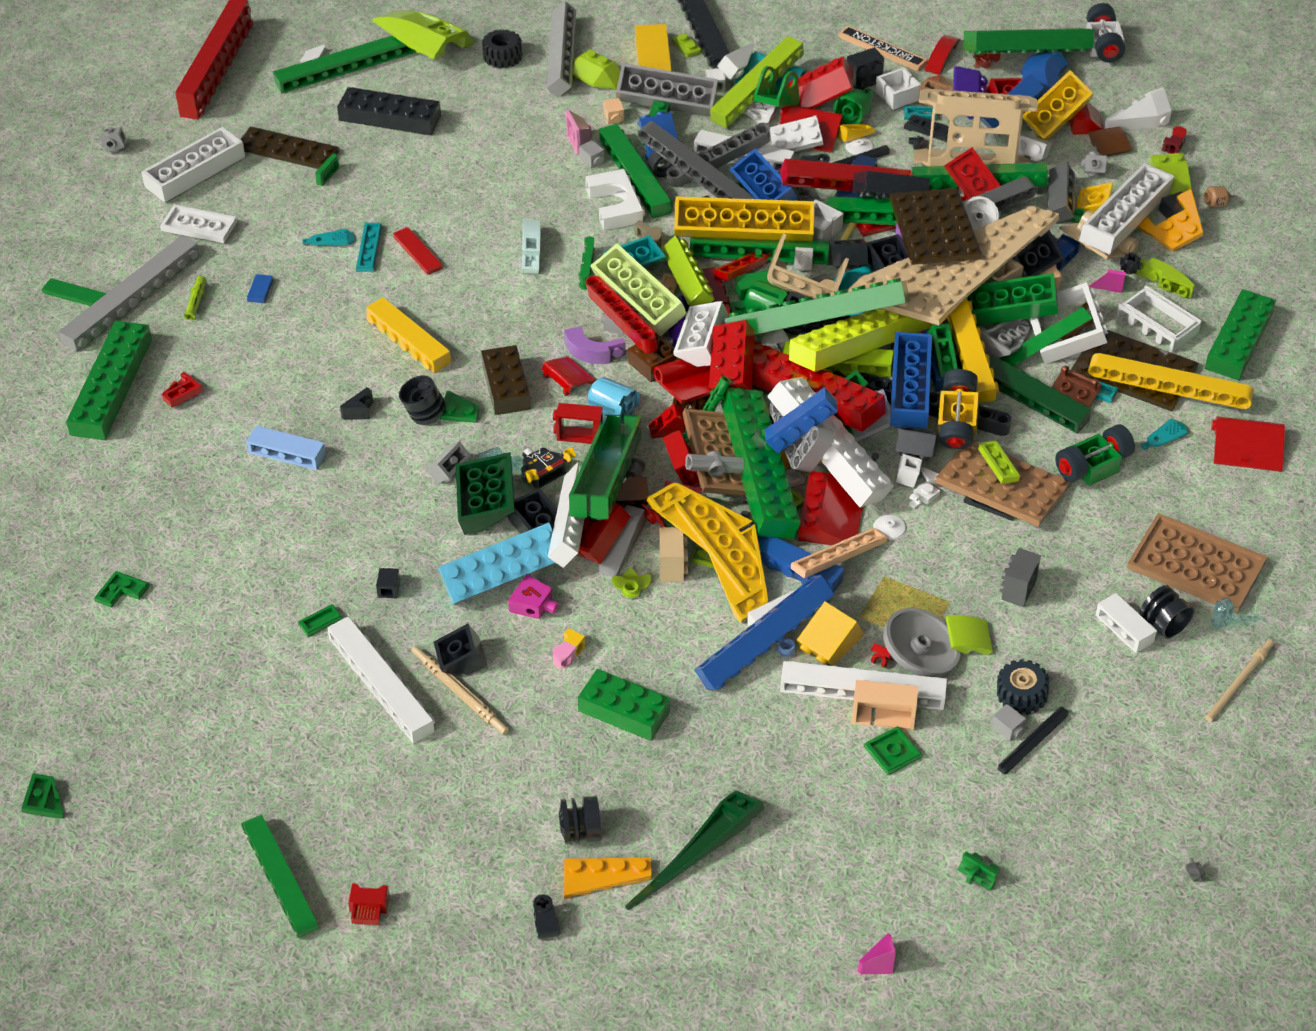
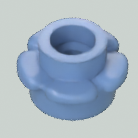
[777,638,797,657]

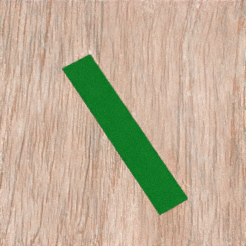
[998,307,1093,366]

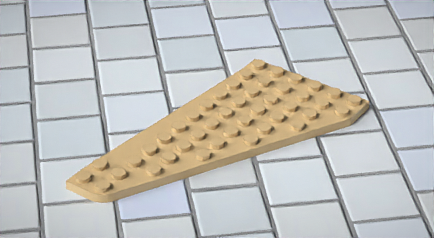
[848,206,1059,325]

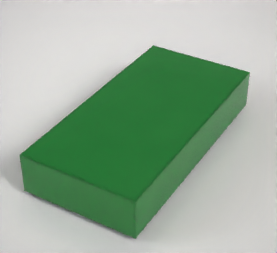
[315,154,340,186]
[298,604,343,637]

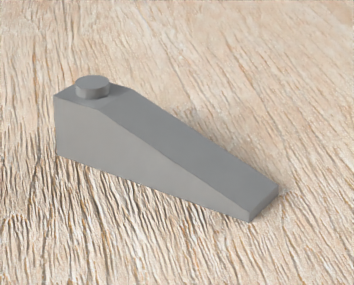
[980,319,1032,358]

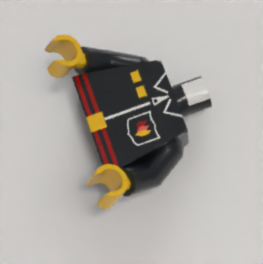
[521,448,577,489]

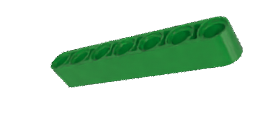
[241,814,319,938]

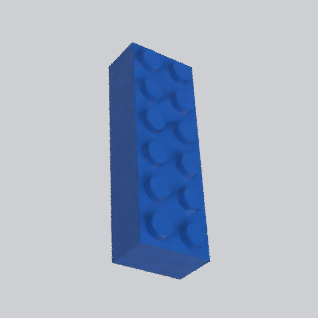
[890,332,932,429]

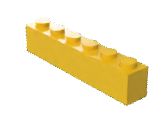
[366,297,451,373]

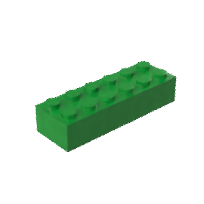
[967,273,1059,326]
[1205,289,1276,381]

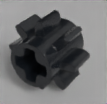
[1120,253,1142,274]

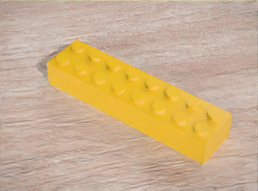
[674,197,814,241]

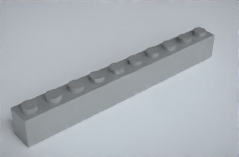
[58,235,200,352]

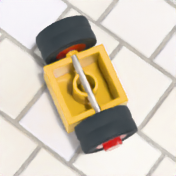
[938,369,979,449]

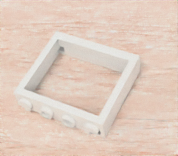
[1030,283,1108,364]

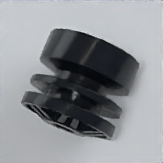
[399,375,446,425]
[1140,585,1194,639]
[558,795,602,845]

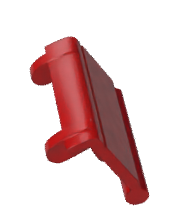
[542,356,596,396]

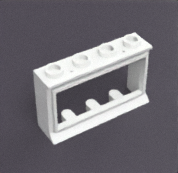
[1116,285,1202,353]

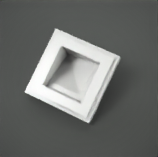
[921,467,941,486]

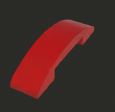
[925,35,961,75]

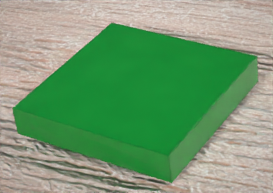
[864,726,922,776]

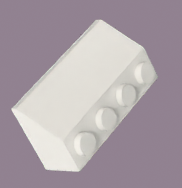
[673,301,729,367]

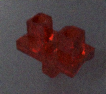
[972,53,1001,69]

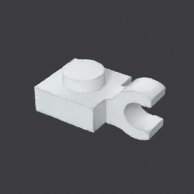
[909,481,940,509]

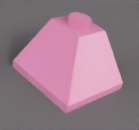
[565,110,592,155]

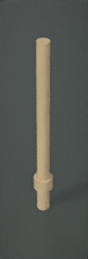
[1205,639,1274,722]

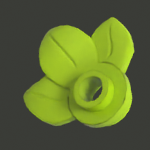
[612,568,651,598]

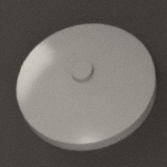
[883,608,961,677]

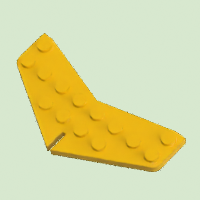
[646,483,768,623]

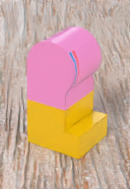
[553,628,585,668]

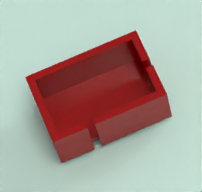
[577,503,631,564]

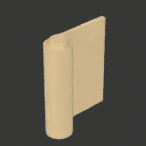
[1059,211,1139,260]

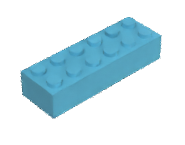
[438,523,556,604]

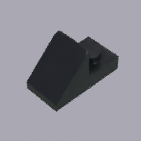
[340,387,374,420]

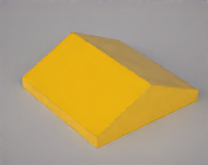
[1075,182,1113,213]

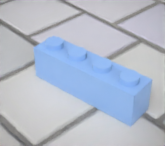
[247,426,326,470]

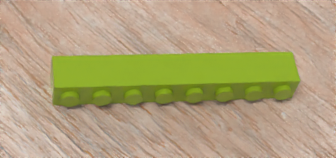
[710,36,804,129]

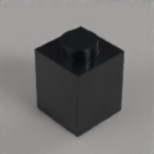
[376,568,401,599]

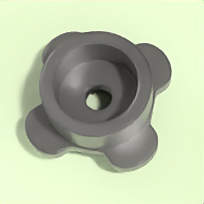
[1185,858,1204,882]

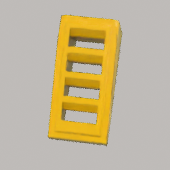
[838,124,876,142]

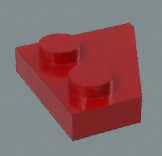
[161,371,203,408]

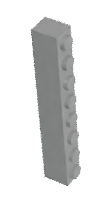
[547,1,576,97]

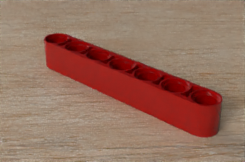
[586,276,658,353]

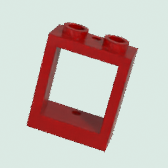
[553,402,603,444]
[663,430,700,487]

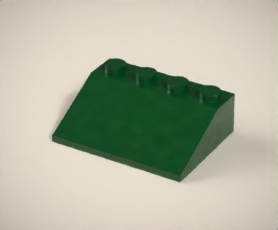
[456,452,515,535]

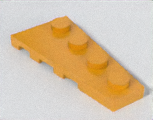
[564,857,651,899]

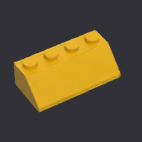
[1022,70,1093,141]

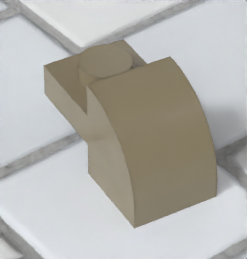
[635,221,661,249]

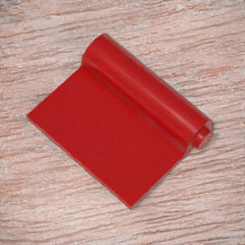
[779,106,843,153]
[653,359,711,404]
[1211,416,1285,472]

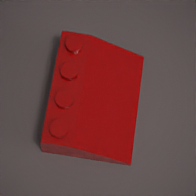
[798,471,863,545]

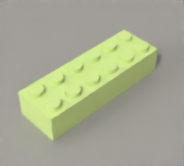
[591,244,687,336]

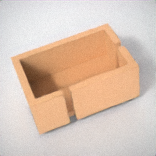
[852,680,918,730]

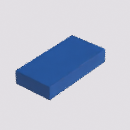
[247,274,273,303]

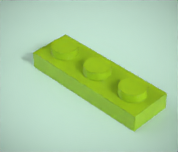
[978,441,1020,484]

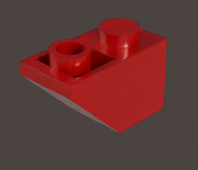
[648,404,686,439]

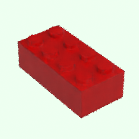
[709,320,755,391]

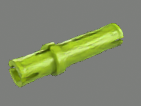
[184,276,207,320]

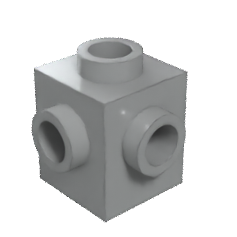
[99,126,128,153]
[1081,152,1107,177]

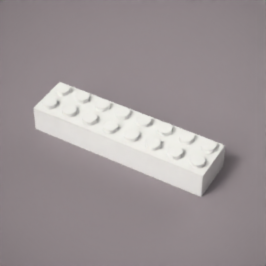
[1079,163,1174,254]
[768,377,894,507]

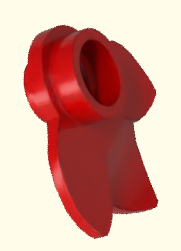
[641,503,666,527]

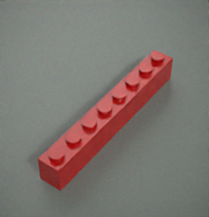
[780,159,912,191]

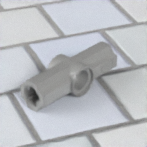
[685,451,745,477]

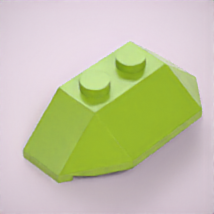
[572,49,620,90]

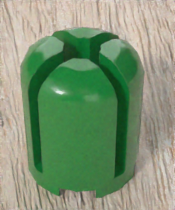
[744,281,790,311]

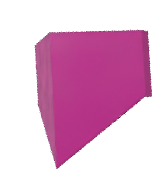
[1088,269,1126,293]
[857,933,896,974]

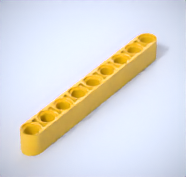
[1088,353,1254,409]

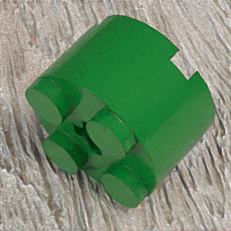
[834,88,872,125]

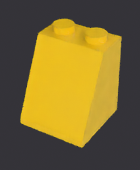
[797,602,864,666]

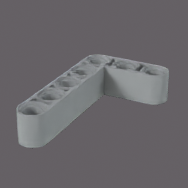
[770,402,834,472]

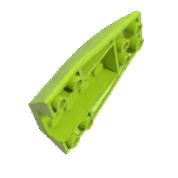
[372,10,474,59]

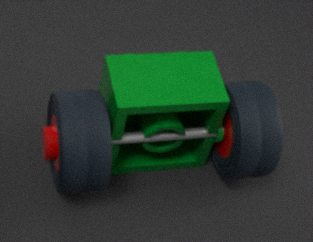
[1055,424,1135,486]

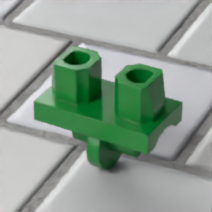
[957,851,1000,891]

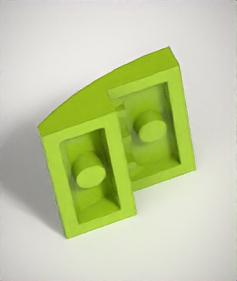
[945,615,993,655]

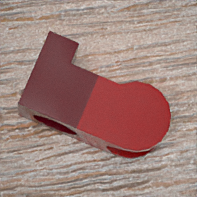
[1162,126,1187,154]

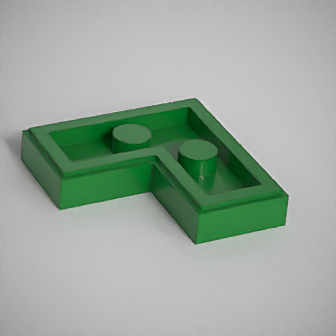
[94,571,150,608]

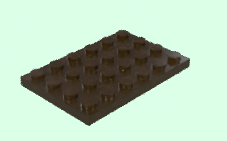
[889,188,982,265]
[1071,330,1199,412]

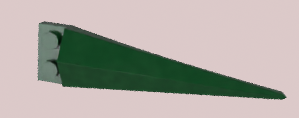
[625,790,765,910]

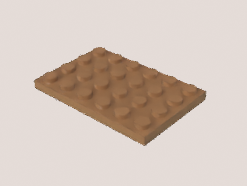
[683,409,746,496]
[935,441,1070,527]
[1127,513,1267,613]

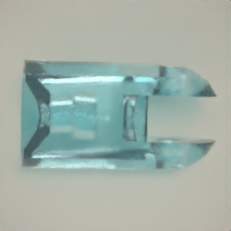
[1211,598,1234,629]

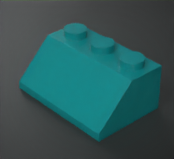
[603,235,666,267]

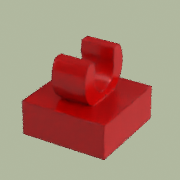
[871,643,893,668]

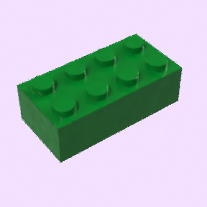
[578,668,670,741]

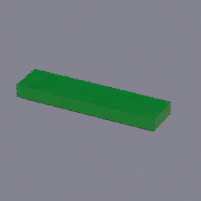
[42,278,107,306]

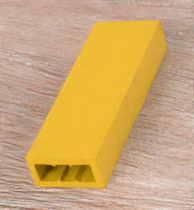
[635,24,671,71]

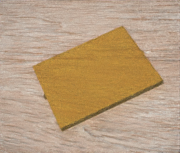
[859,576,949,627]

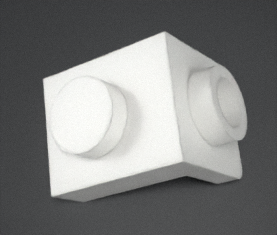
[794,247,813,271]

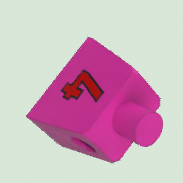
[508,574,559,619]

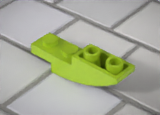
[1134,257,1195,299]

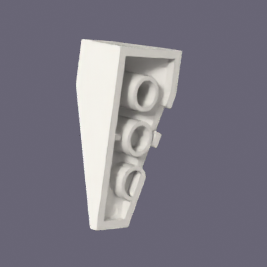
[1104,87,1171,131]

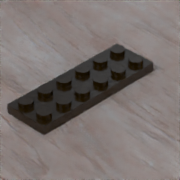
[240,126,339,169]

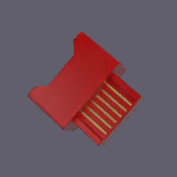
[348,883,390,925]

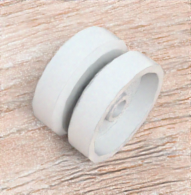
[964,196,999,230]

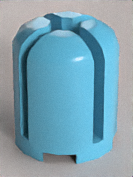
[587,377,640,424]

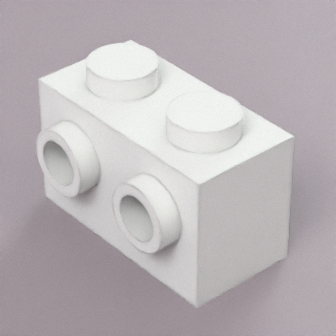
[1018,133,1052,162]

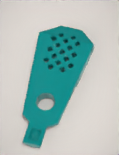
[302,228,354,246]
[1141,419,1188,450]

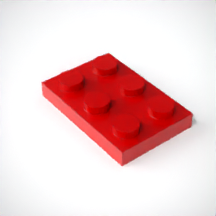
[944,147,1000,200]

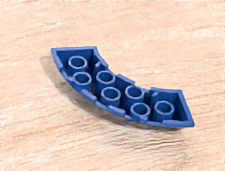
[1021,52,1069,101]

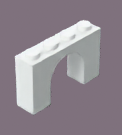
[585,169,645,231]

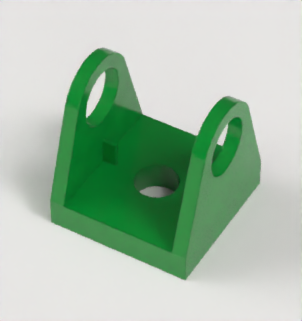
[754,66,800,107]

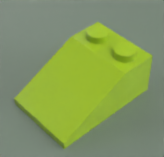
[1149,153,1192,196]

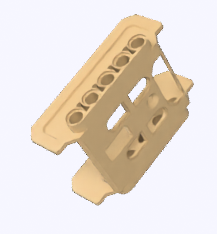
[913,89,1038,166]

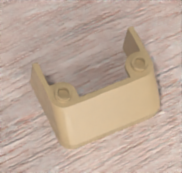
[767,233,849,300]

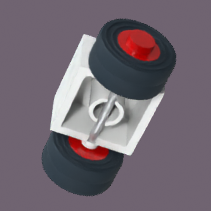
[1086,3,1125,63]

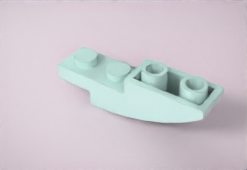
[521,219,540,274]

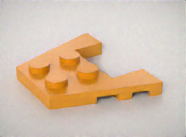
[1136,189,1203,251]

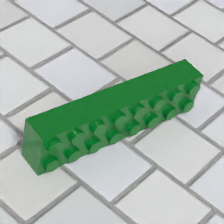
[963,28,1094,54]
[66,321,152,440]

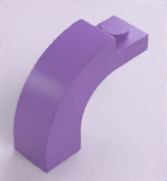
[564,326,626,364]

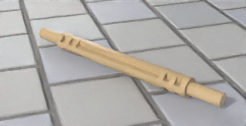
[411,646,509,735]

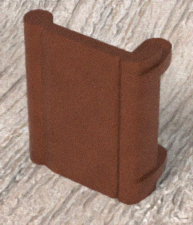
[1052,365,1102,408]

